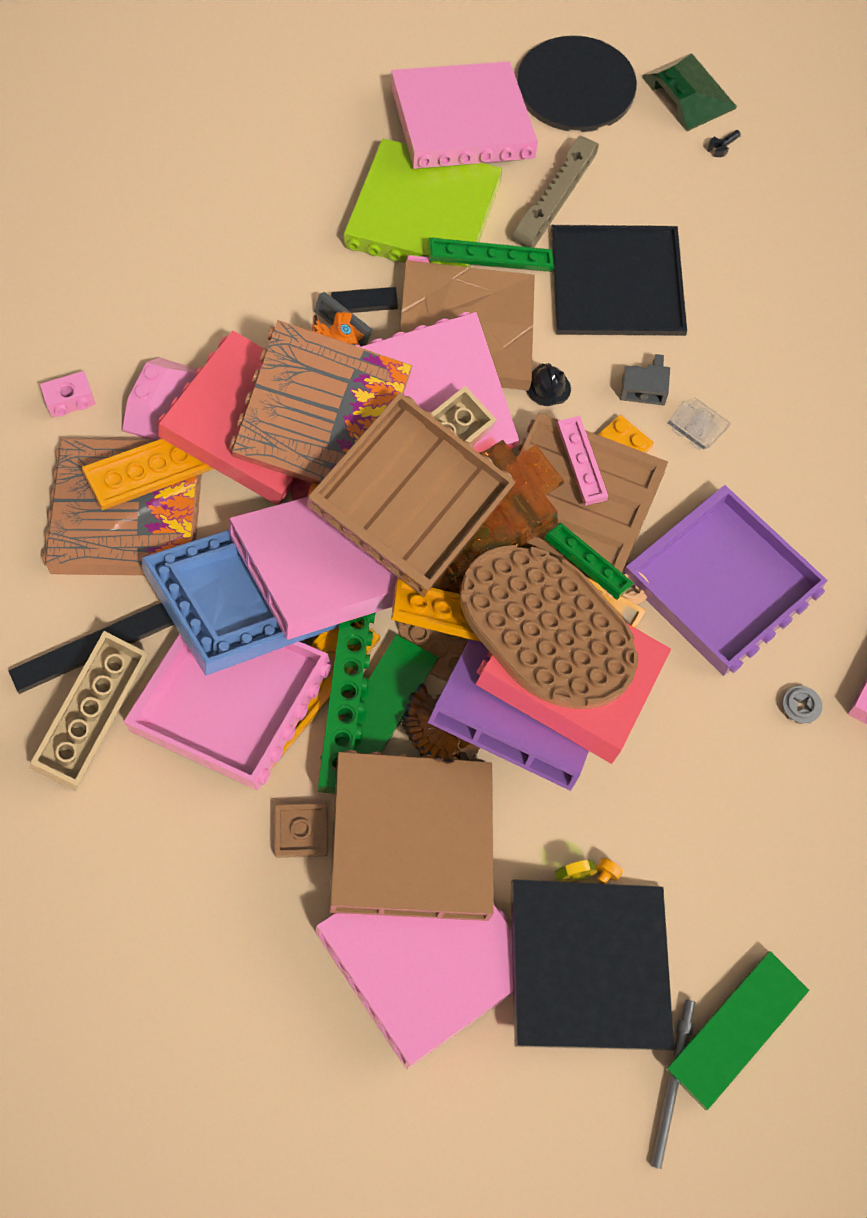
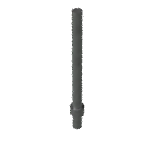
[650,999,696,1169]

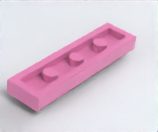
[557,416,608,506]

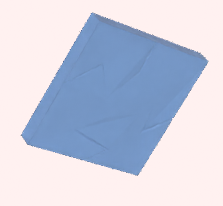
[142,530,339,676]

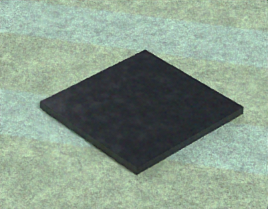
[551,225,687,336]
[511,880,674,1050]

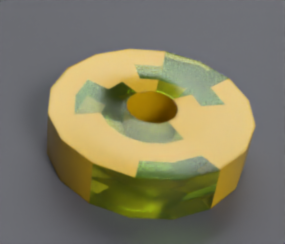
[555,860,597,882]

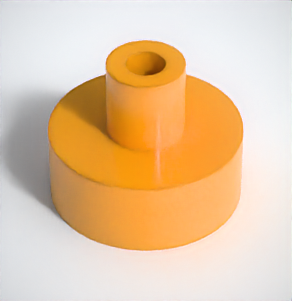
[596,857,623,884]

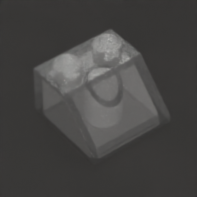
[668,398,731,450]

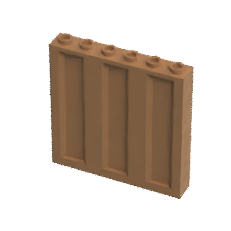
[306,392,516,597]
[483,412,668,579]

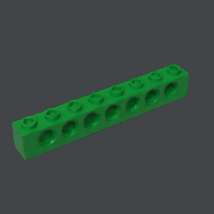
[317,612,376,794]

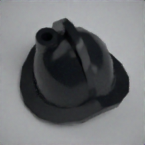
[527,363,571,406]

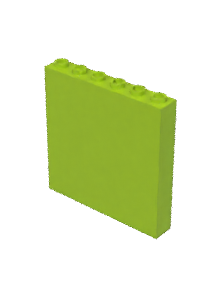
[344,138,502,268]

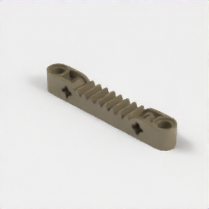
[513,135,599,248]

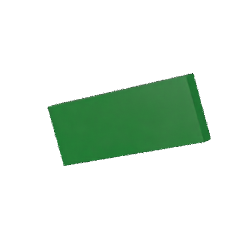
[320,635,438,768]
[665,951,810,1110]

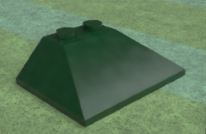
[642,53,737,132]

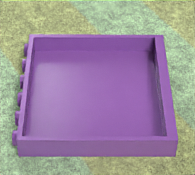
[624,485,828,676]

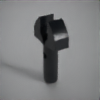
[708,130,741,157]

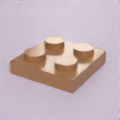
[275,803,328,858]

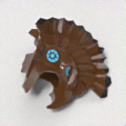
[402,684,480,764]

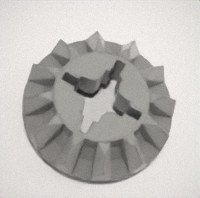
[782,686,822,725]

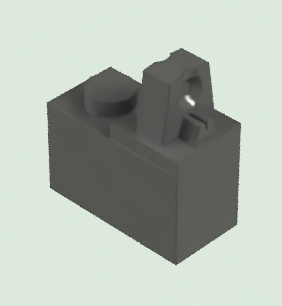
[621,354,670,406]

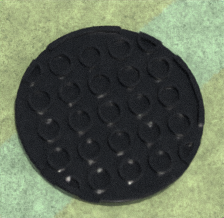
[517,35,637,132]

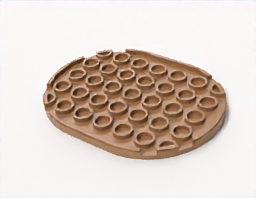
[460,545,638,709]

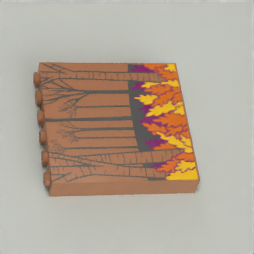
[230,320,413,485]
[43,439,202,576]

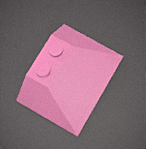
[122,357,198,440]

